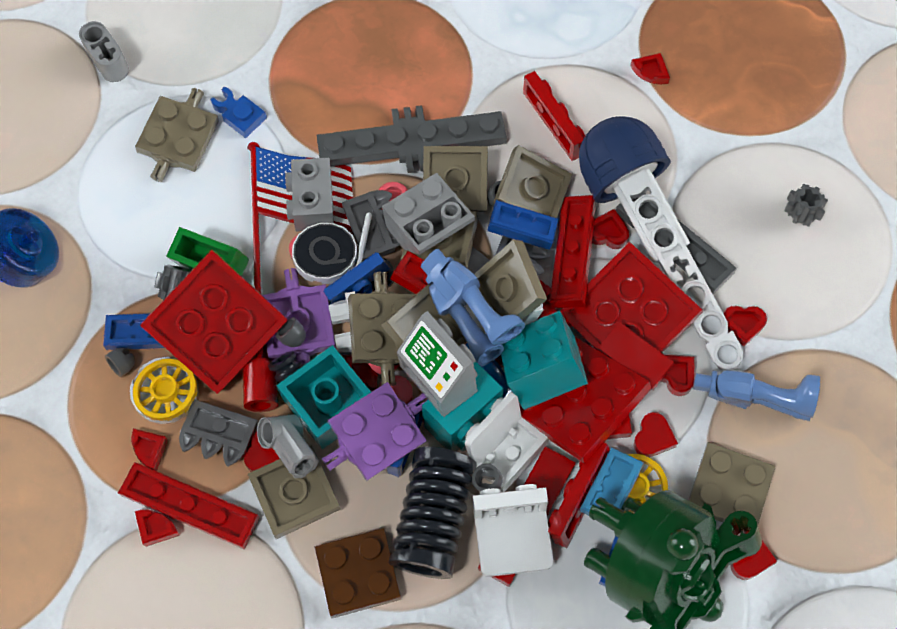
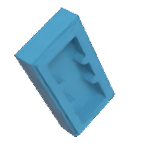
[580,447,644,516]

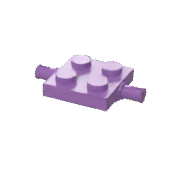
[262,268,336,365]
[322,382,427,481]

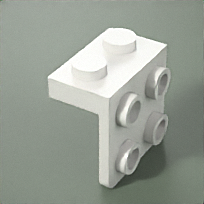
[465,392,549,492]
[473,484,553,577]

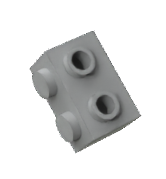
[285,158,334,232]

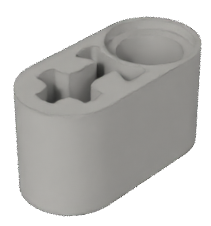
[79,21,129,82]

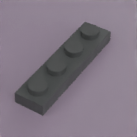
[615,193,737,294]

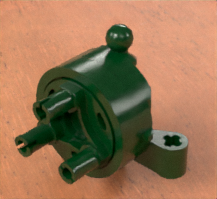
[584,490,762,629]

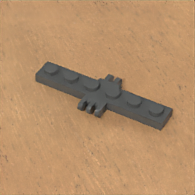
[317,105,507,173]

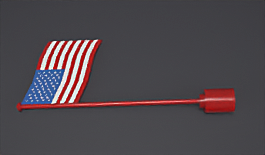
[243,142,354,412]

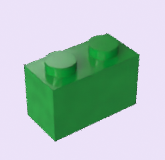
[166,227,249,276]

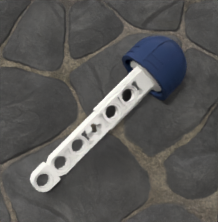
[579,116,743,370]

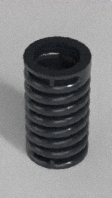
[389,446,477,579]

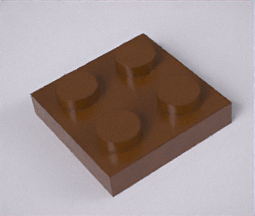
[314,528,402,619]

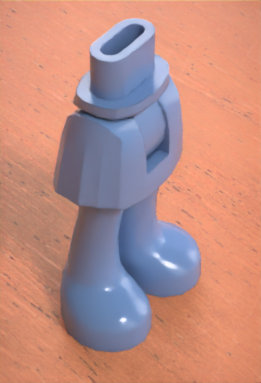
[421,249,525,367]
[693,370,820,421]

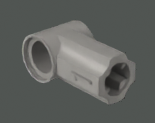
[257,414,319,478]

